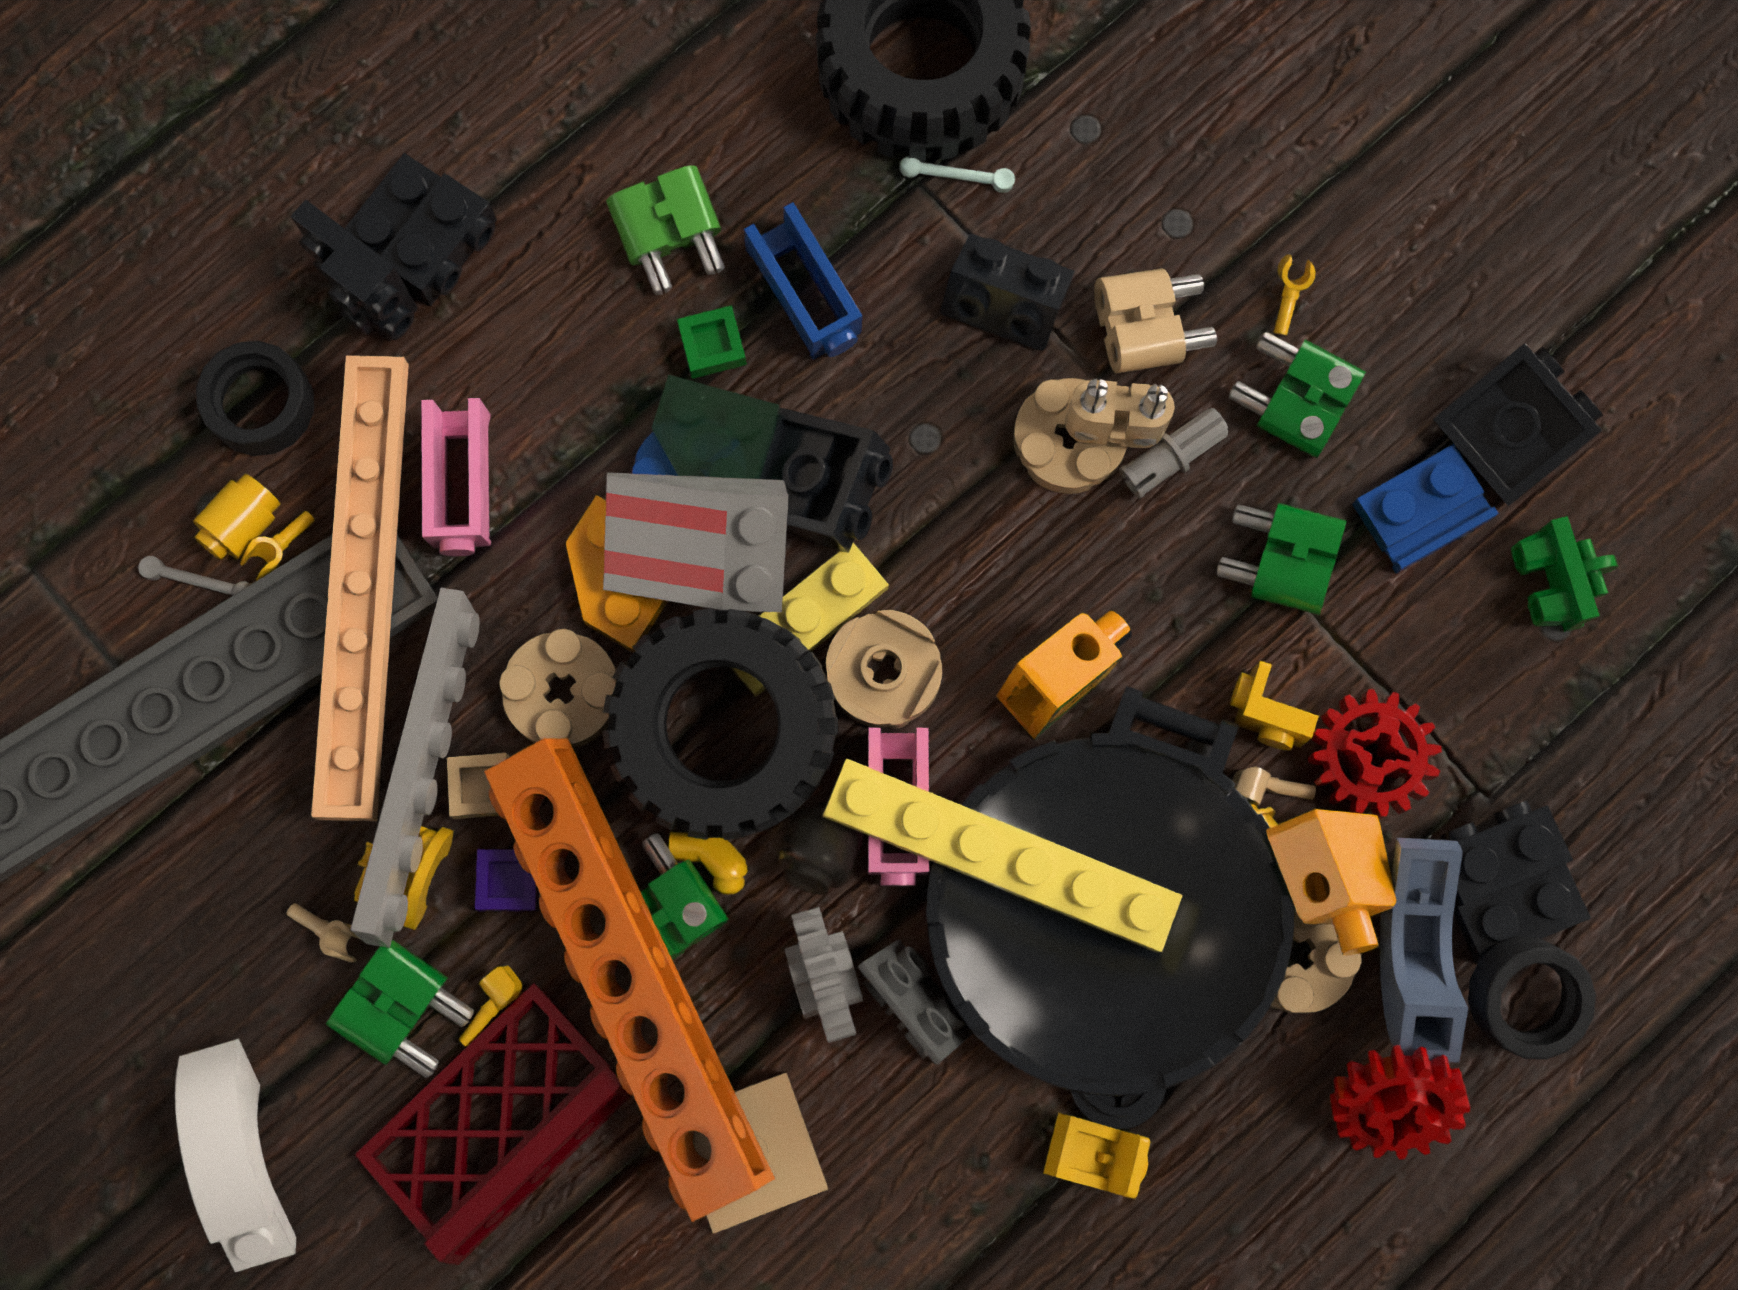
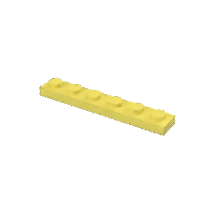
[822,758,1183,952]

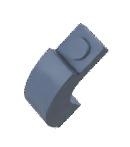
[1380,838,1468,1063]

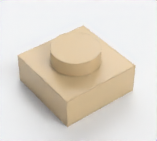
[447,753,510,819]

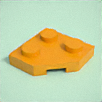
[566,495,668,653]

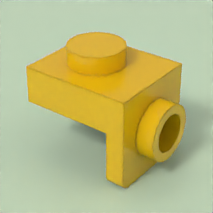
[1230,661,1319,751]
[1043,1113,1150,1199]

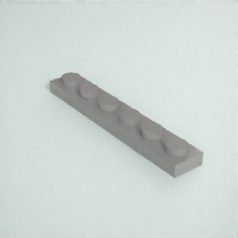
[351,588,480,948]

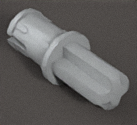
[1119,408,1228,499]

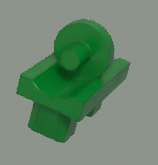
[1511,516,1618,632]

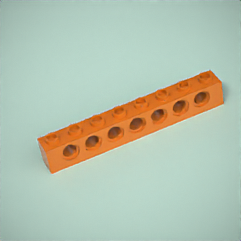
[484,738,775,1222]

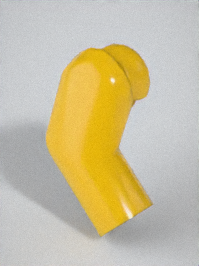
[669,832,748,895]

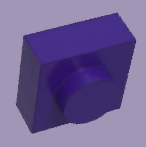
[475,850,539,911]

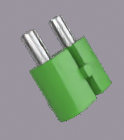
[606,165,724,295]

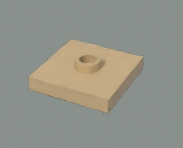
[693,1072,829,1234]

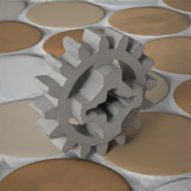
[784,907,863,1043]

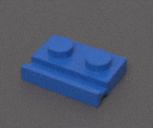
[1352,444,1499,574]

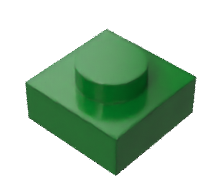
[677,305,747,379]

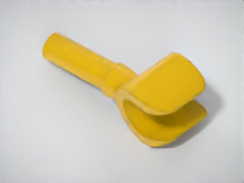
[1273,254,1316,336]
[240,511,315,581]
[459,965,523,1046]

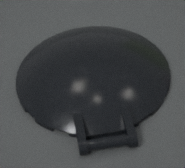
[926,686,1294,1096]

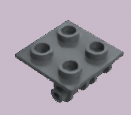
[858,939,974,1065]

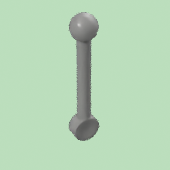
[138,556,251,596]

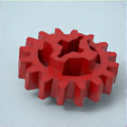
[1308,689,1442,820]
[1330,1045,1470,1160]

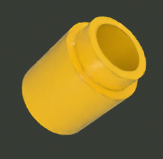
[193,473,281,560]

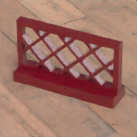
[355,983,632,1265]

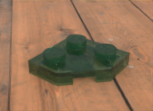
[652,375,780,479]

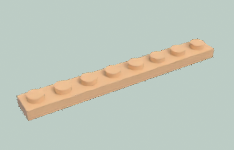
[311,356,409,821]

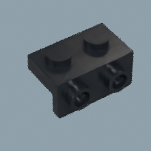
[940,233,1075,351]

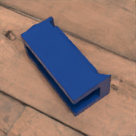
[744,202,863,360]

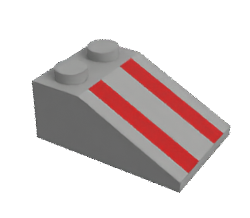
[603,473,788,612]

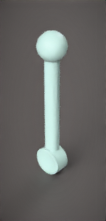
[900,156,1015,193]

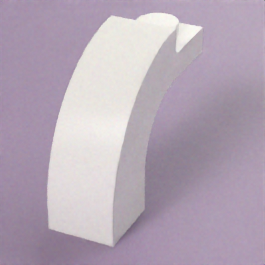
[175,1039,296,1272]

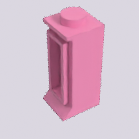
[421,398,491,556]
[869,728,929,886]

